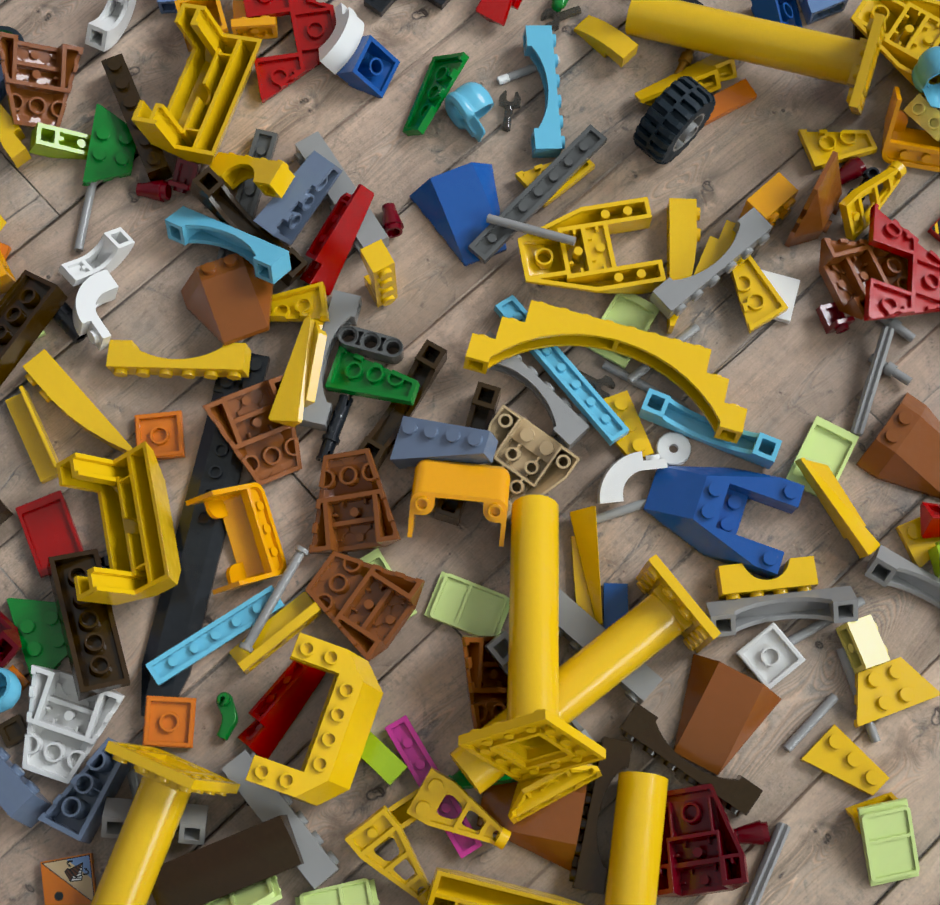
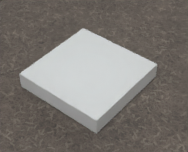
[762,270,800,324]
[736,622,806,689]

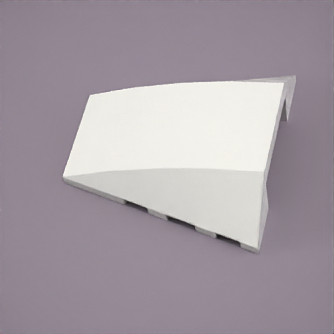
[22,665,125,784]

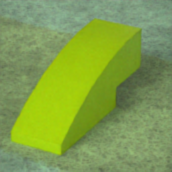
[361,731,408,787]

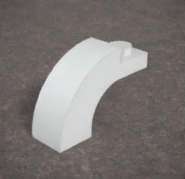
[318,3,364,74]
[59,227,135,287]
[597,451,668,504]

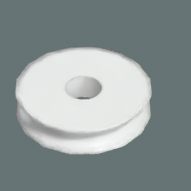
[656,432,691,466]

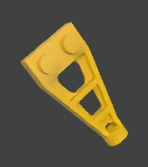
[839,161,907,241]
[406,767,511,850]
[344,805,431,905]

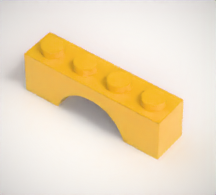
[209,152,295,198]
[360,239,398,308]
[715,556,818,600]

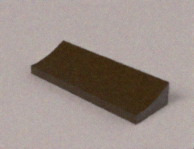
[0,270,68,386]
[47,549,130,701]
[151,815,304,905]

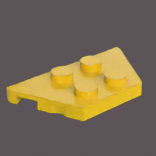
[854,657,940,728]

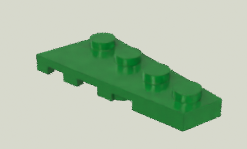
[403,52,469,136]
[325,346,420,406]

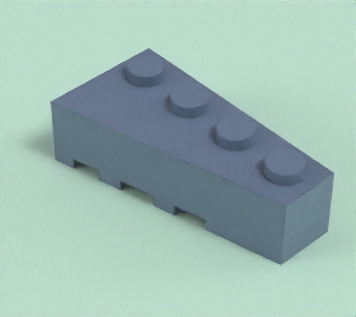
[253,150,343,245]
[390,416,498,469]
[38,737,132,844]
[0,747,52,828]

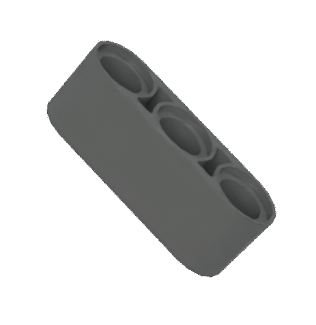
[338,325,404,365]

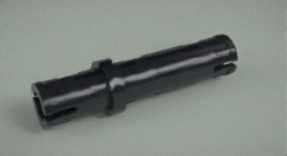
[316,394,354,463]

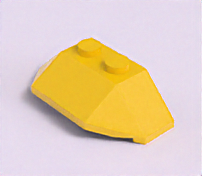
[508,764,602,824]

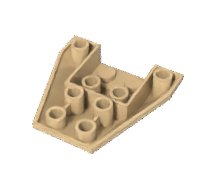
[478,404,580,523]

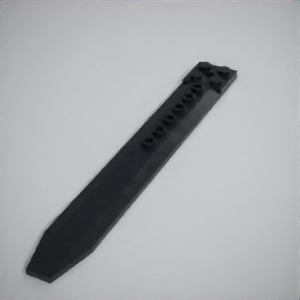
[141,353,270,717]

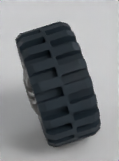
[633,76,716,165]

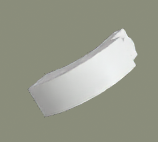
[85,0,136,52]
[72,269,119,351]

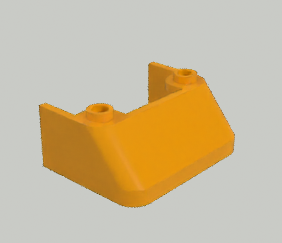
[881,86,940,172]
[407,459,510,547]
[185,482,287,595]

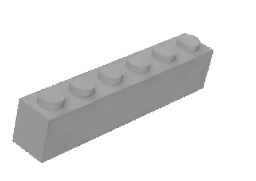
[294,131,389,254]
[559,589,663,704]
[222,750,340,889]

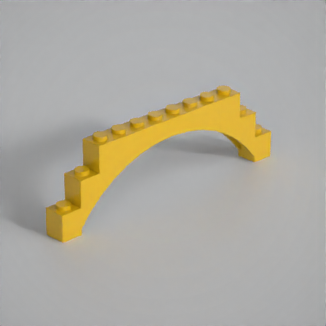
[463,300,747,444]

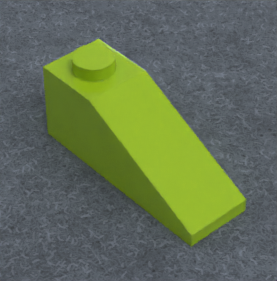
[29,122,91,160]

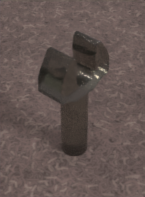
[541,5,582,31]
[499,90,521,132]
[579,370,616,399]

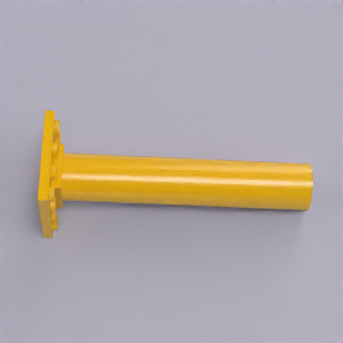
[625,0,886,116]
[458,494,606,783]
[449,554,721,794]
[90,741,240,905]
[604,771,669,905]

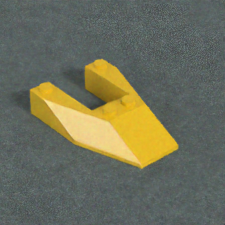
[850,0,940,98]
[517,197,666,294]

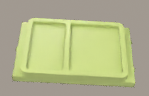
[586,294,660,369]
[786,416,859,497]
[424,571,510,636]
[857,798,920,886]
[205,875,283,905]
[295,878,380,905]

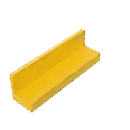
[5,386,59,484]
[229,592,323,675]

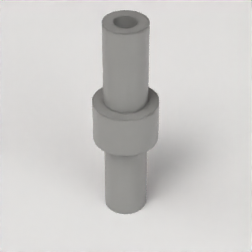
[879,318,916,342]
[868,353,913,386]

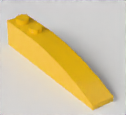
[666,198,701,334]
[22,349,132,453]

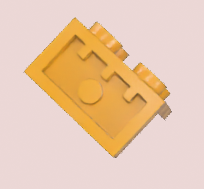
[231,0,278,39]

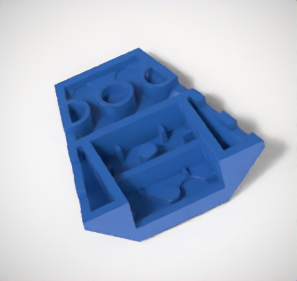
[410,162,507,266]

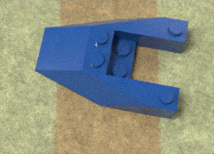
[643,466,805,579]

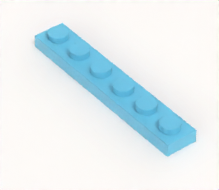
[145,585,285,686]

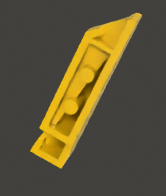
[634,54,737,106]
[268,318,327,427]
[795,457,880,558]
[570,506,603,625]

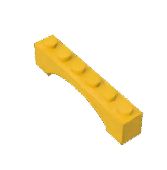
[106,340,252,380]

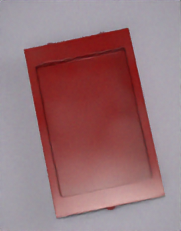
[15,490,84,578]

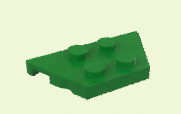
[82,104,136,186]
[6,598,68,679]

